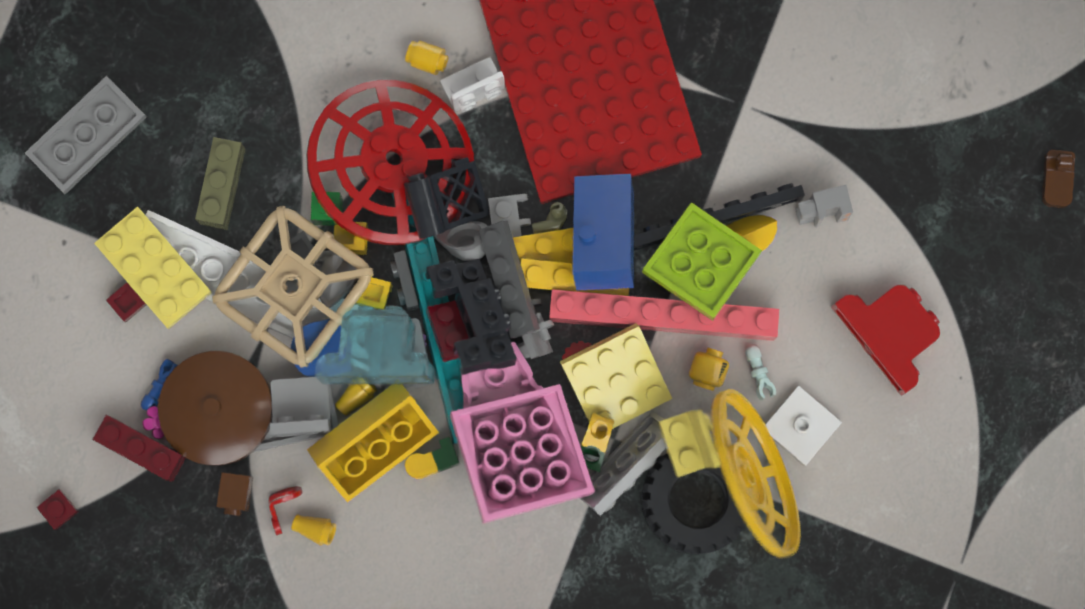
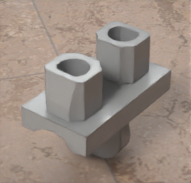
[517,305,554,359]

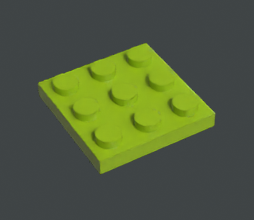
[642,203,762,321]

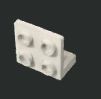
[440,57,505,112]

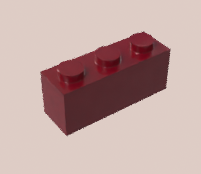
[92,414,186,482]

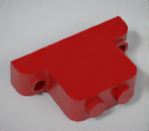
[831,285,940,396]

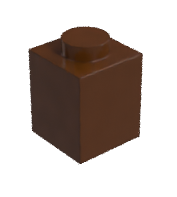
[216,472,253,516]

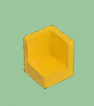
[334,222,368,255]
[356,277,393,311]

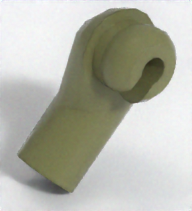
[532,202,567,234]

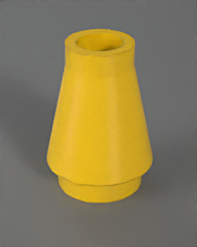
[335,374,377,416]
[291,514,336,546]

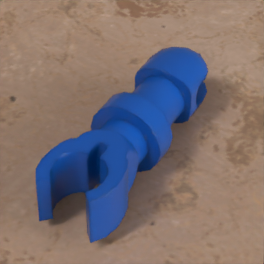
[141,359,178,411]

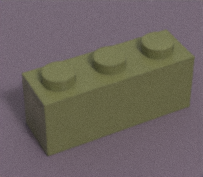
[195,137,245,230]

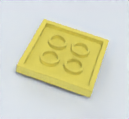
[560,323,672,429]

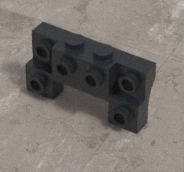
[425,259,517,375]

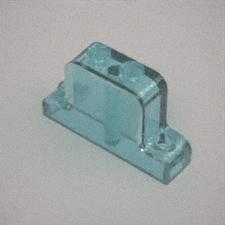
[315,306,435,384]

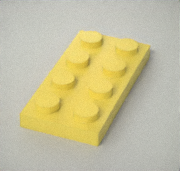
[94,207,212,329]

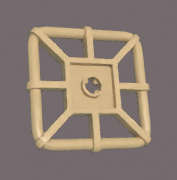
[212,206,373,368]

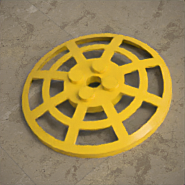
[712,389,800,557]

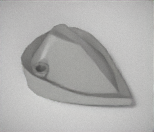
[434,221,487,261]
[313,250,357,308]

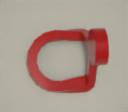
[268,486,303,536]

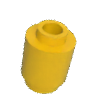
[405,40,449,75]

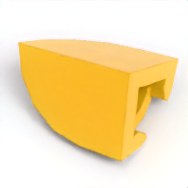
[726,215,777,251]

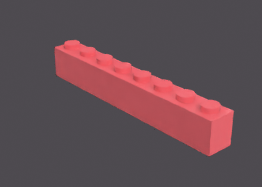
[549,290,779,341]

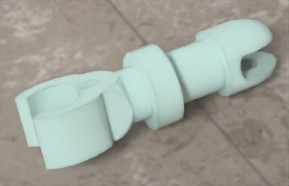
[745,345,776,401]

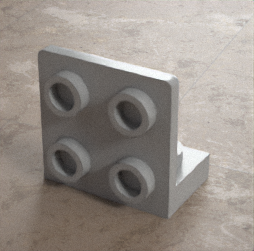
[270,376,331,437]

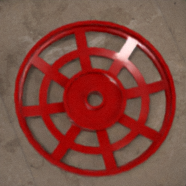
[306,80,474,245]

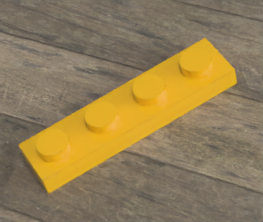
[519,258,629,296]

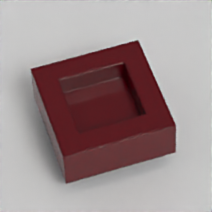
[106,282,147,323]
[36,489,79,530]

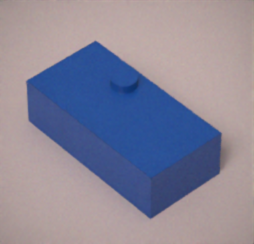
[573,174,634,290]

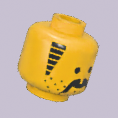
[689,347,729,391]

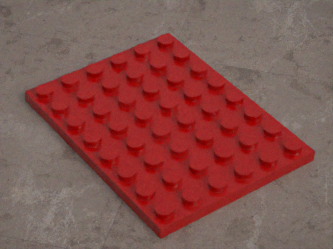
[479,0,702,204]

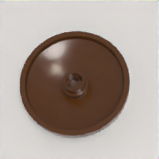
[158,351,273,466]

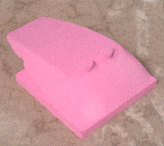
[450,342,595,524]

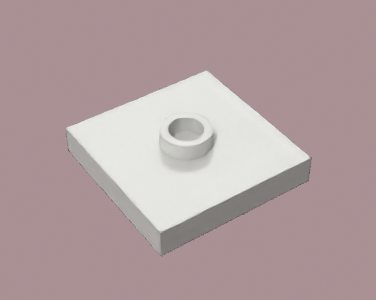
[765,386,842,466]

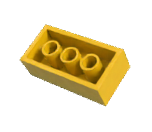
[307,380,439,503]

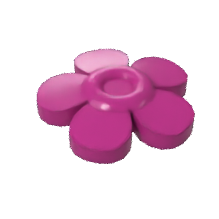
[142,406,164,439]

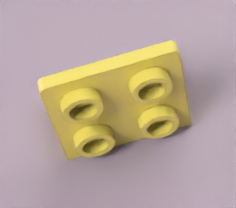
[658,410,720,477]

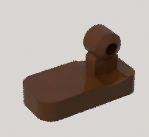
[1042,150,1075,208]

